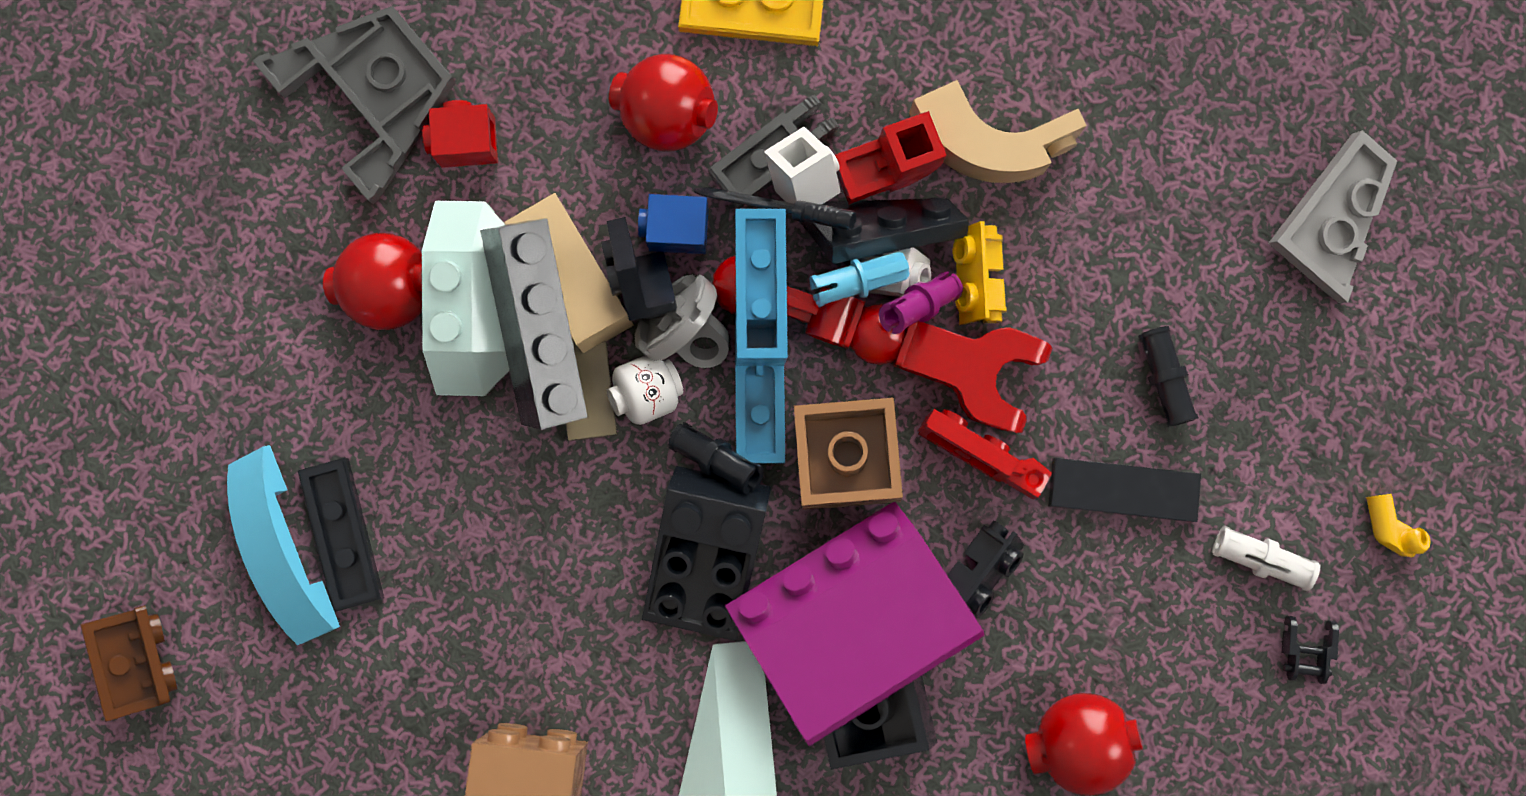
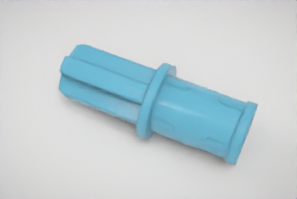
[809,252,909,307]

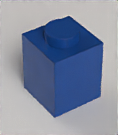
[638,194,709,254]

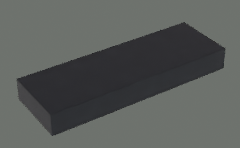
[298,457,384,612]
[1048,458,1201,522]

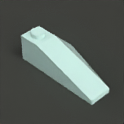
[679,641,777,796]

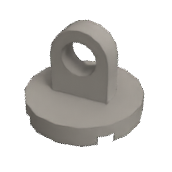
[635,274,729,368]

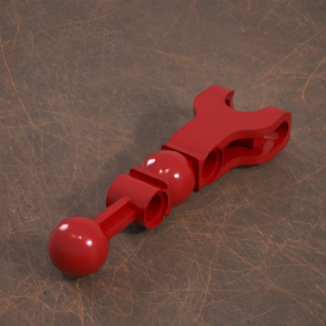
[712,255,1053,433]

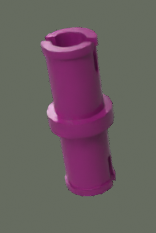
[879,271,963,334]

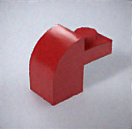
[835,111,947,204]

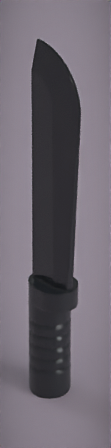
[694,187,856,231]

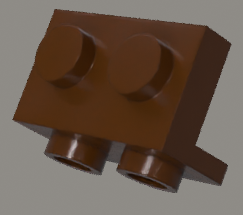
[80,605,177,722]

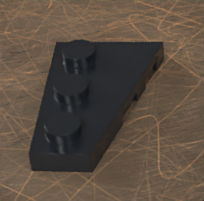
[800,198,969,264]

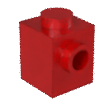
[422,100,498,168]

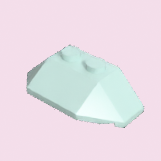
[422,201,510,396]

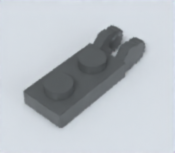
[708,95,840,209]

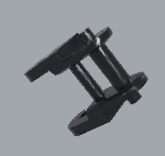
[1281,616,1339,684]

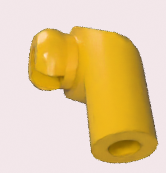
[1366,494,1430,557]

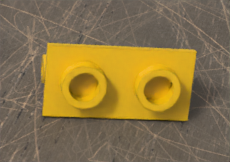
[952,221,1007,325]

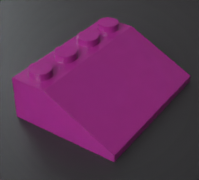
[725,501,985,746]

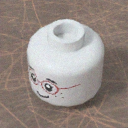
[607,355,683,425]

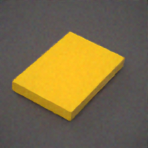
[678,0,823,46]

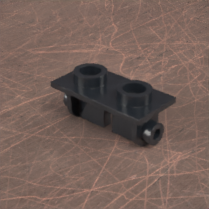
[947,520,1025,617]

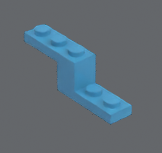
[735,209,788,464]

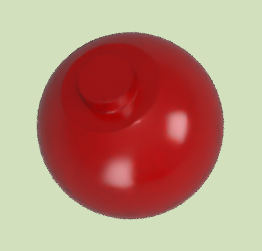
[609,54,718,152]
[323,233,422,330]
[1025,693,1143,796]

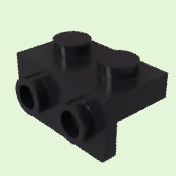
[601,217,677,321]

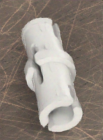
[1212,526,1320,591]

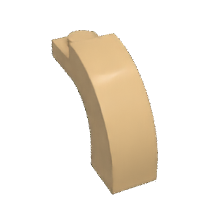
[909,80,1087,183]

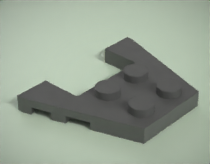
[253,6,456,205]

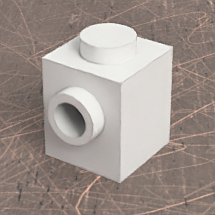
[764,127,841,205]

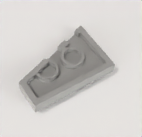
[1268,130,1397,304]

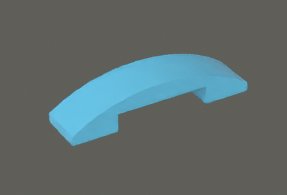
[227,445,340,645]

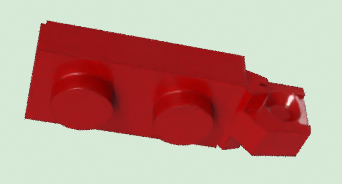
[917,409,1052,500]

